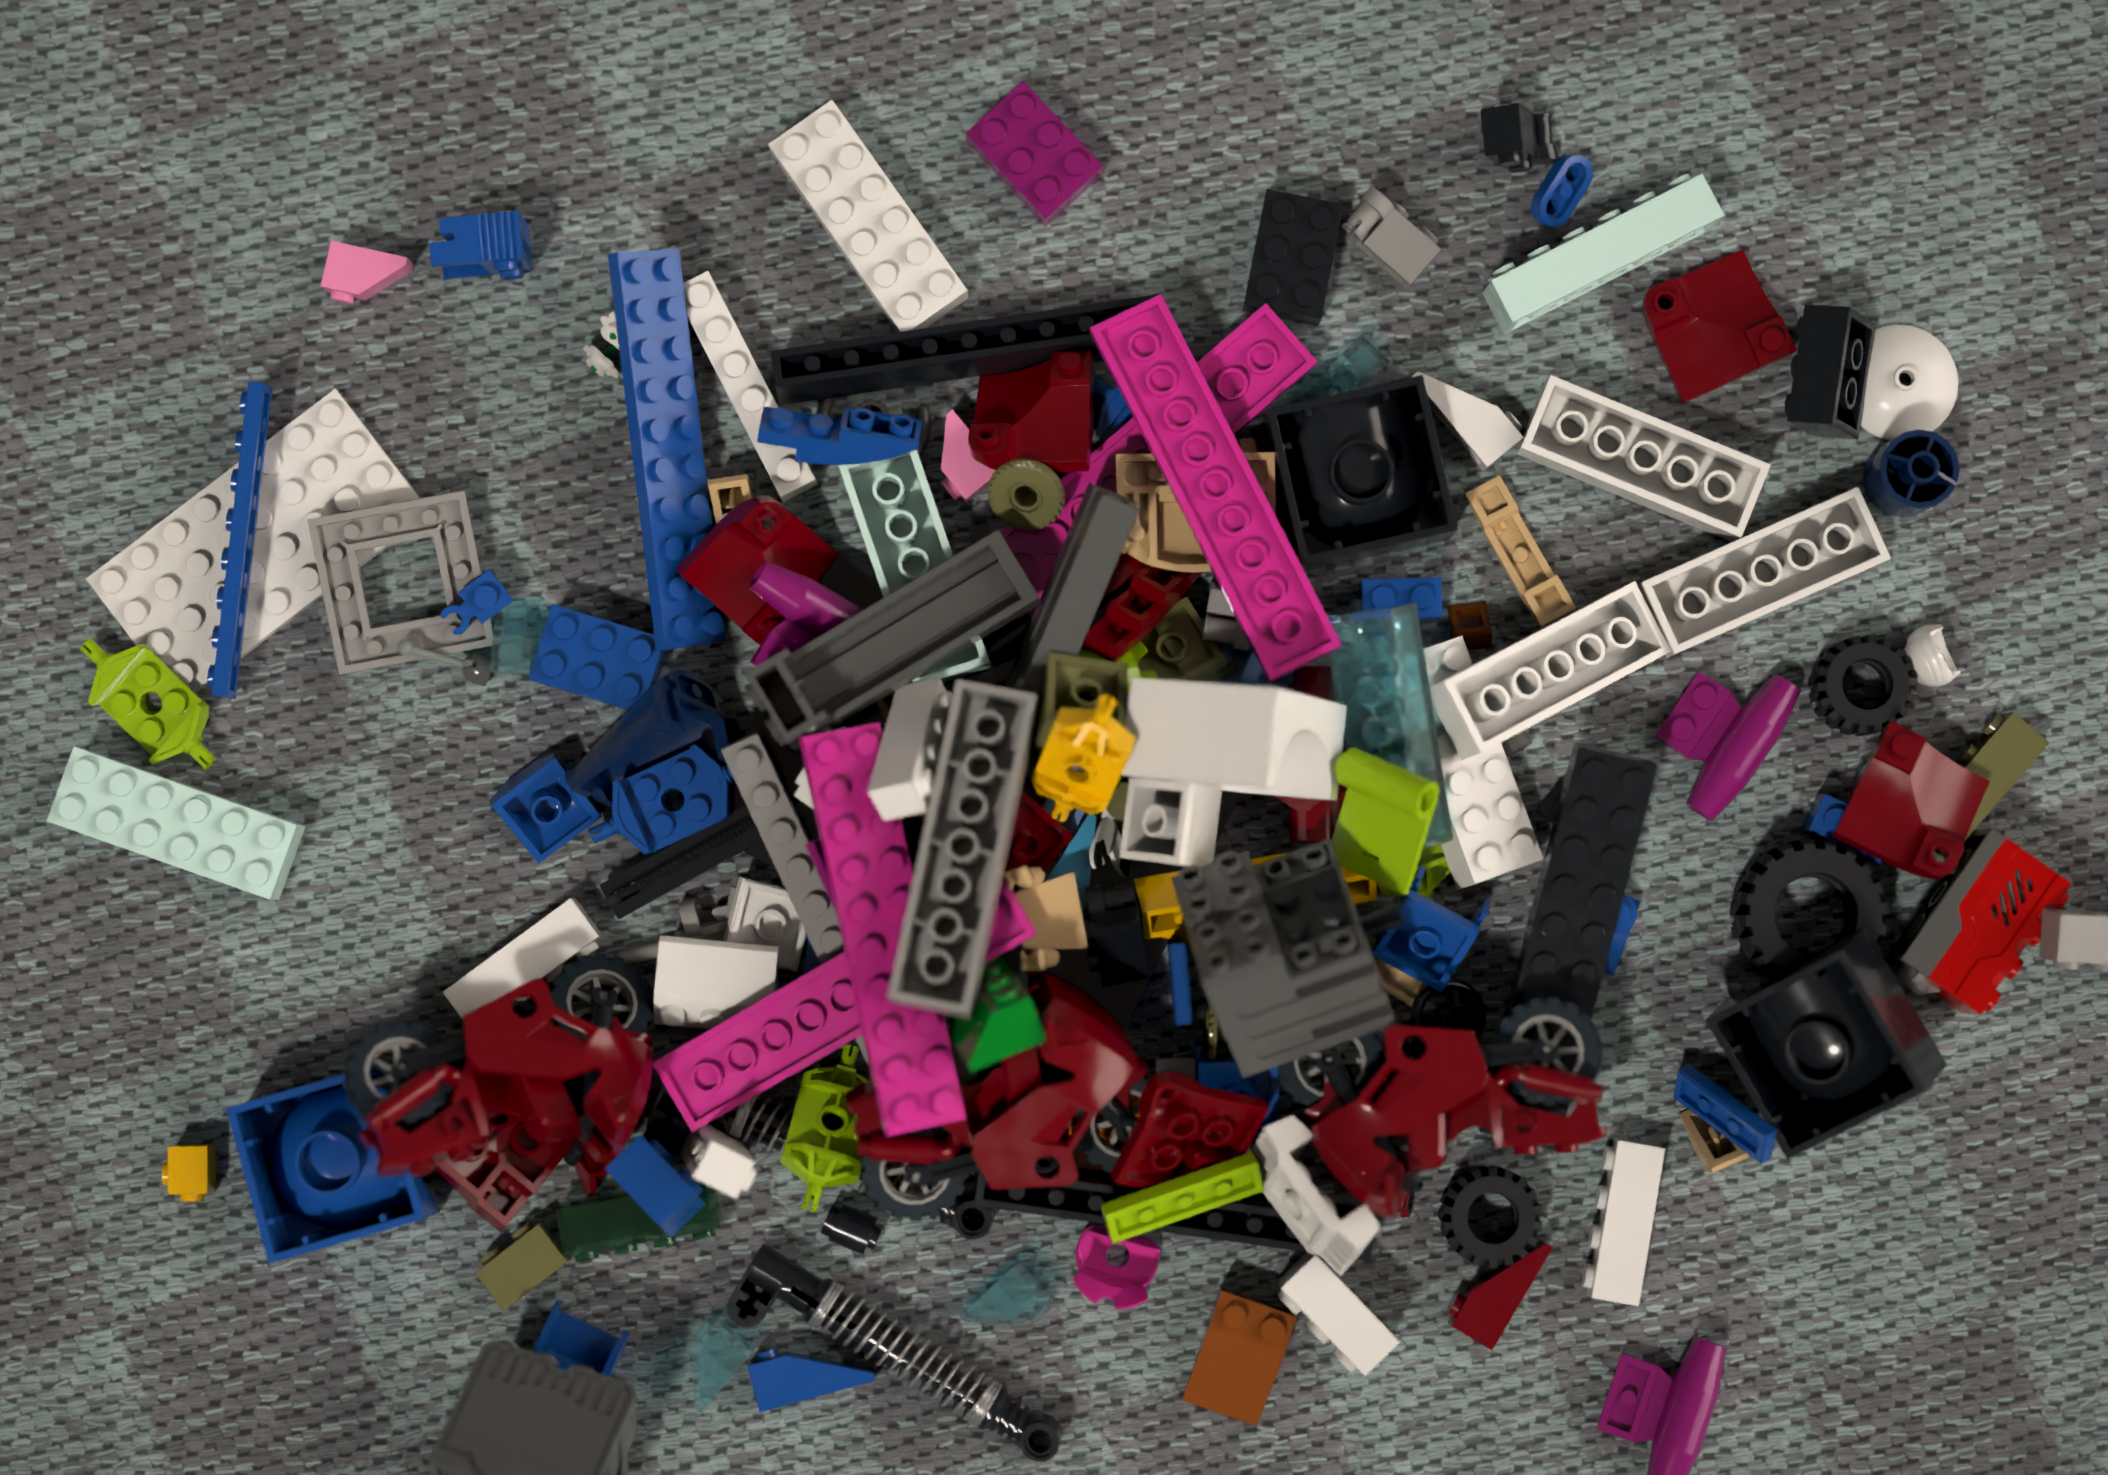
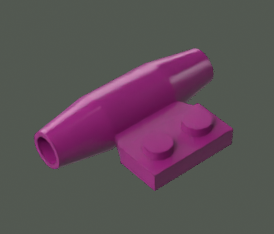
[749,561,865,666]
[1655,672,1801,821]
[1596,1336,1726,1475]

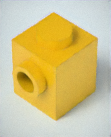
[162,1144,216,1202]

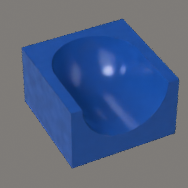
[226,1061,440,1264]

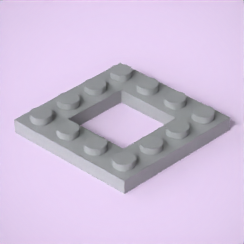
[308,490,496,675]

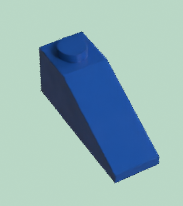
[747,1348,877,1412]

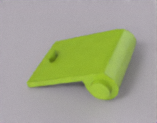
[1331,747,1439,894]

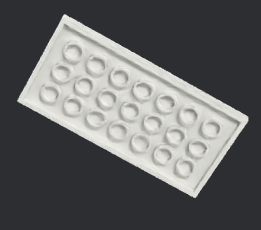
[86,389,421,693]

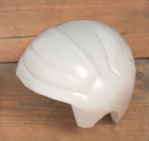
[1902,624,1961,687]

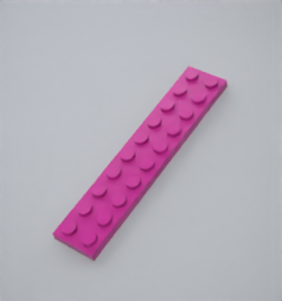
[1089,294,1342,682]
[1000,303,1318,618]
[799,722,966,1137]
[652,875,1038,1132]

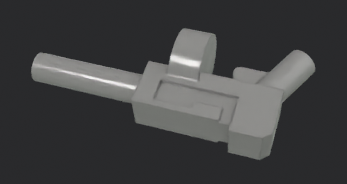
[618,886,737,966]

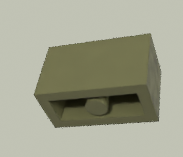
[475,1221,572,1311]

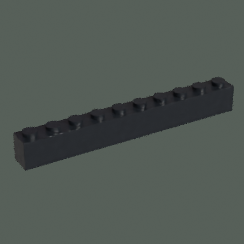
[771,294,1160,405]
[974,1165,1374,1261]

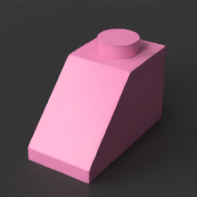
[320,241,414,304]
[940,409,995,504]

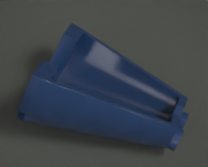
[565,670,744,807]

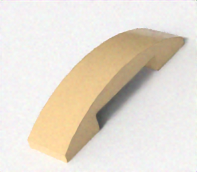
[1465,475,1577,628]

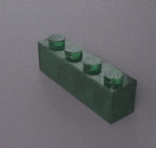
[556,1181,724,1262]

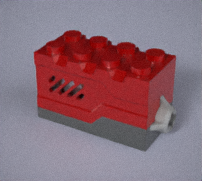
[1885,828,2072,1015]

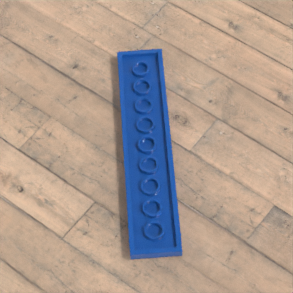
[608,249,726,651]

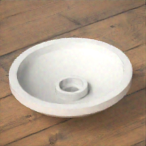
[1860,325,1958,441]

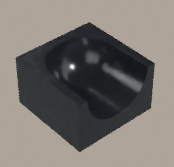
[1262,375,1458,572]
[1705,926,1947,1159]

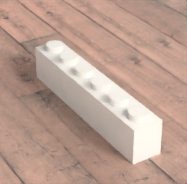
[683,271,818,502]

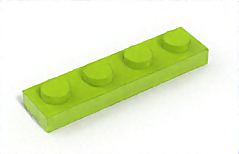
[1101,1152,1264,1244]

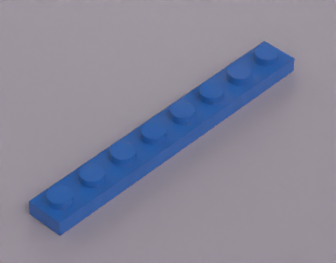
[207,381,272,699]

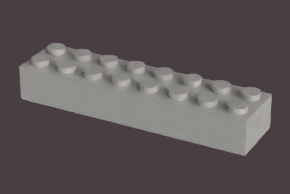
[887,679,1040,1020]

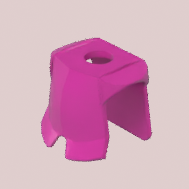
[1073,1224,1161,1310]

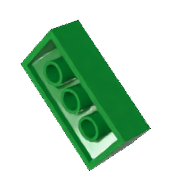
[944,954,1047,1073]

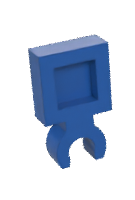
[440,569,514,635]

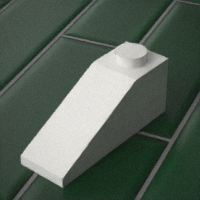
[1412,372,1523,471]

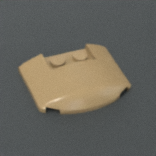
[1116,452,1276,573]

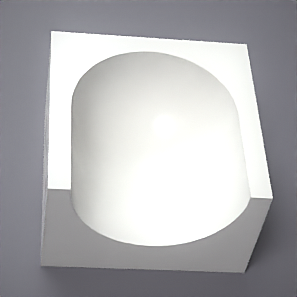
[1121,678,1347,801]

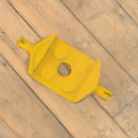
[1031,694,1136,822]

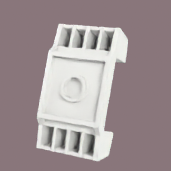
[1249,1115,1380,1276]

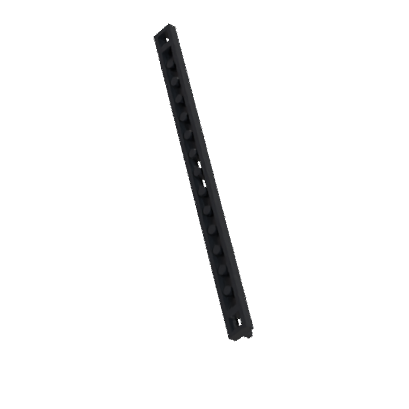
[599,604,1109,920]

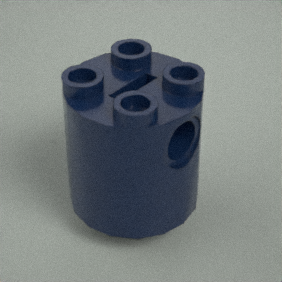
[1863,429,1960,518]

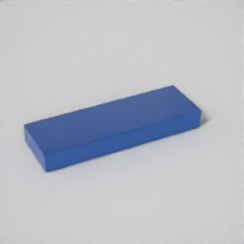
[1673,1063,1777,1164]

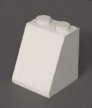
[1119,778,1222,867]

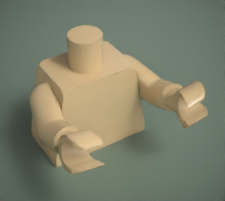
[1004,865,1088,971]

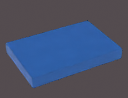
[1167,943,1193,1025]

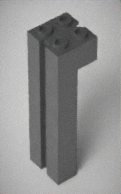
[1003,482,1139,784]
[744,530,1041,751]

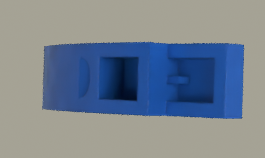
[757,407,922,465]

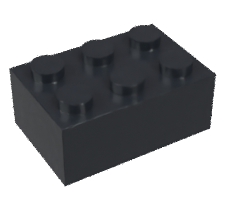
[1242,189,1344,326]
[1785,305,1876,440]

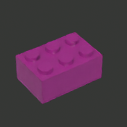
[965,81,1103,227]

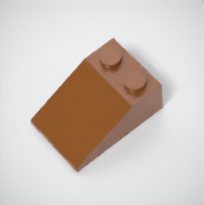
[1182,1287,1297,1426]

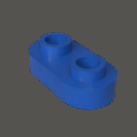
[1531,154,1593,227]

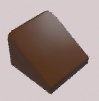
[1447,601,1492,650]

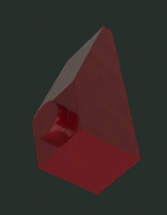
[1446,1240,1553,1350]

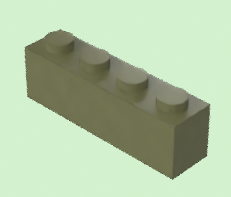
[1933,712,2049,862]

